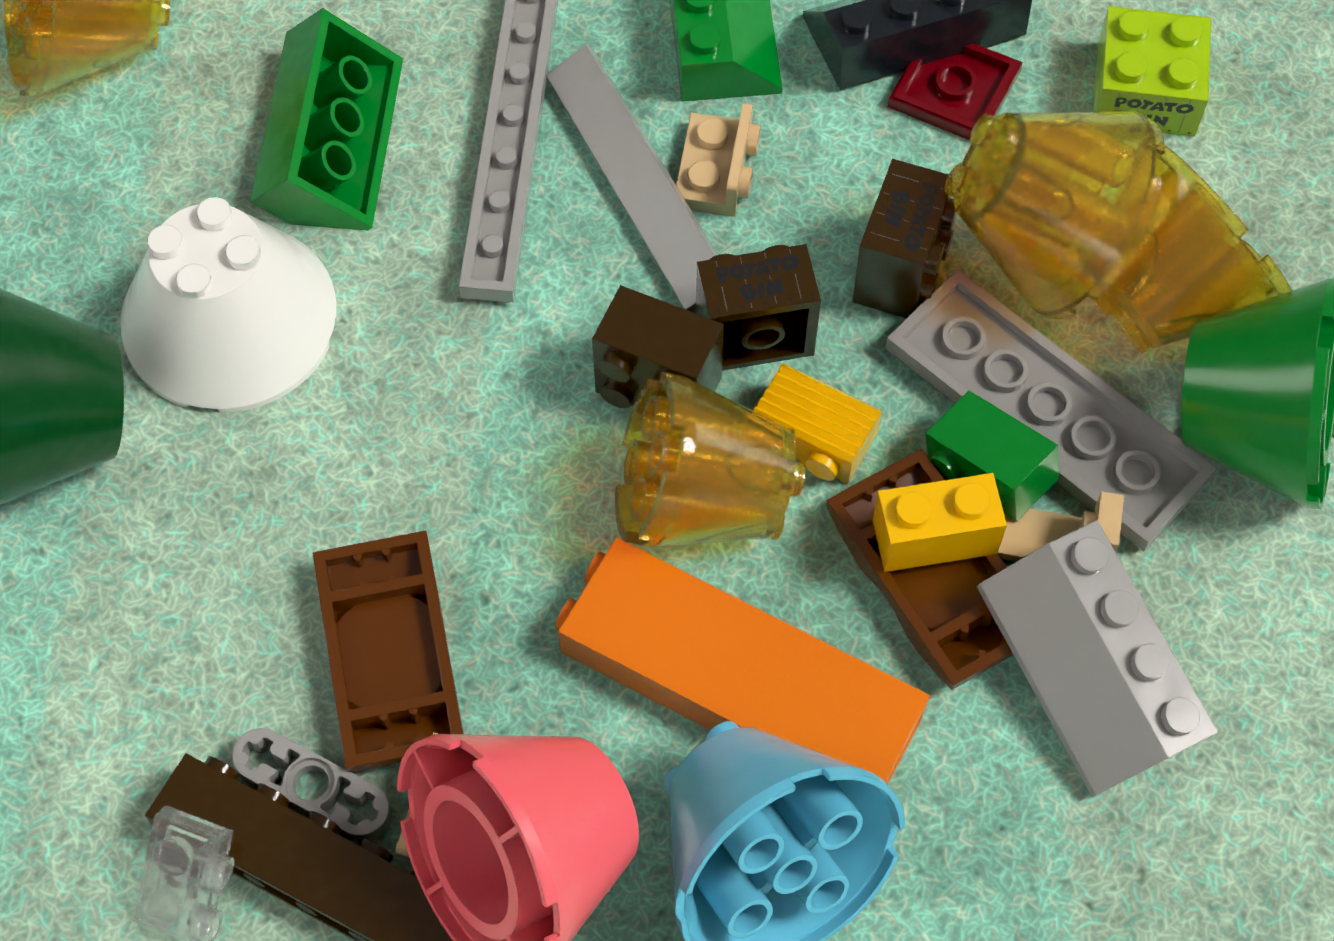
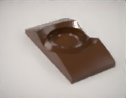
[826,448,1013,690]
[312,530,464,772]

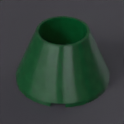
[0,288,124,505]

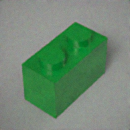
[925,390,1060,522]

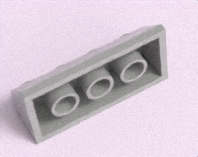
[976,520,1218,797]

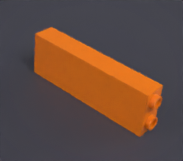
[555,537,931,784]

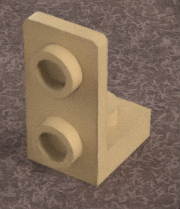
[998,491,1124,562]

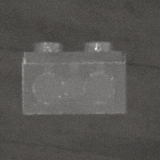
[133,805,234,941]

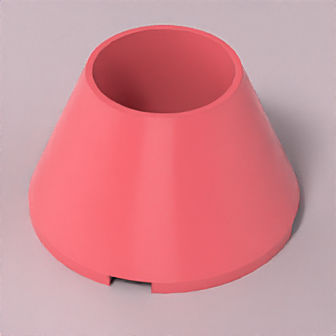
[397,734,639,941]

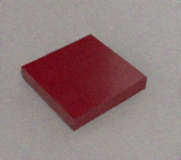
[887,43,1023,145]

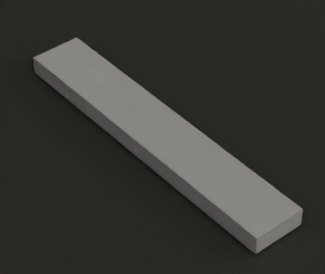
[546,44,718,313]

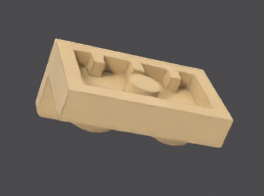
[676,103,761,217]

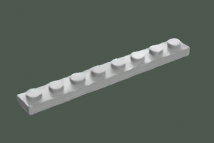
[459,0,559,302]

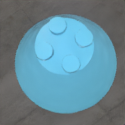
[663,721,905,941]

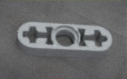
[232,728,392,843]

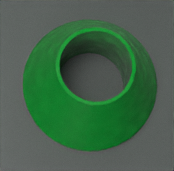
[1181,278,1334,510]

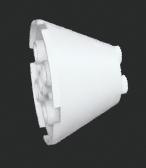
[121,197,338,413]

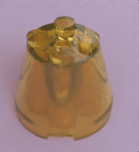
[615,372,806,547]

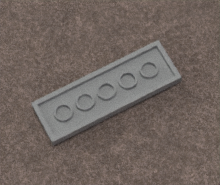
[885,269,1217,552]

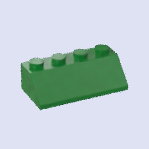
[669,0,783,102]
[250,8,403,231]

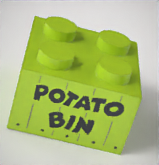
[1092,6,1212,137]

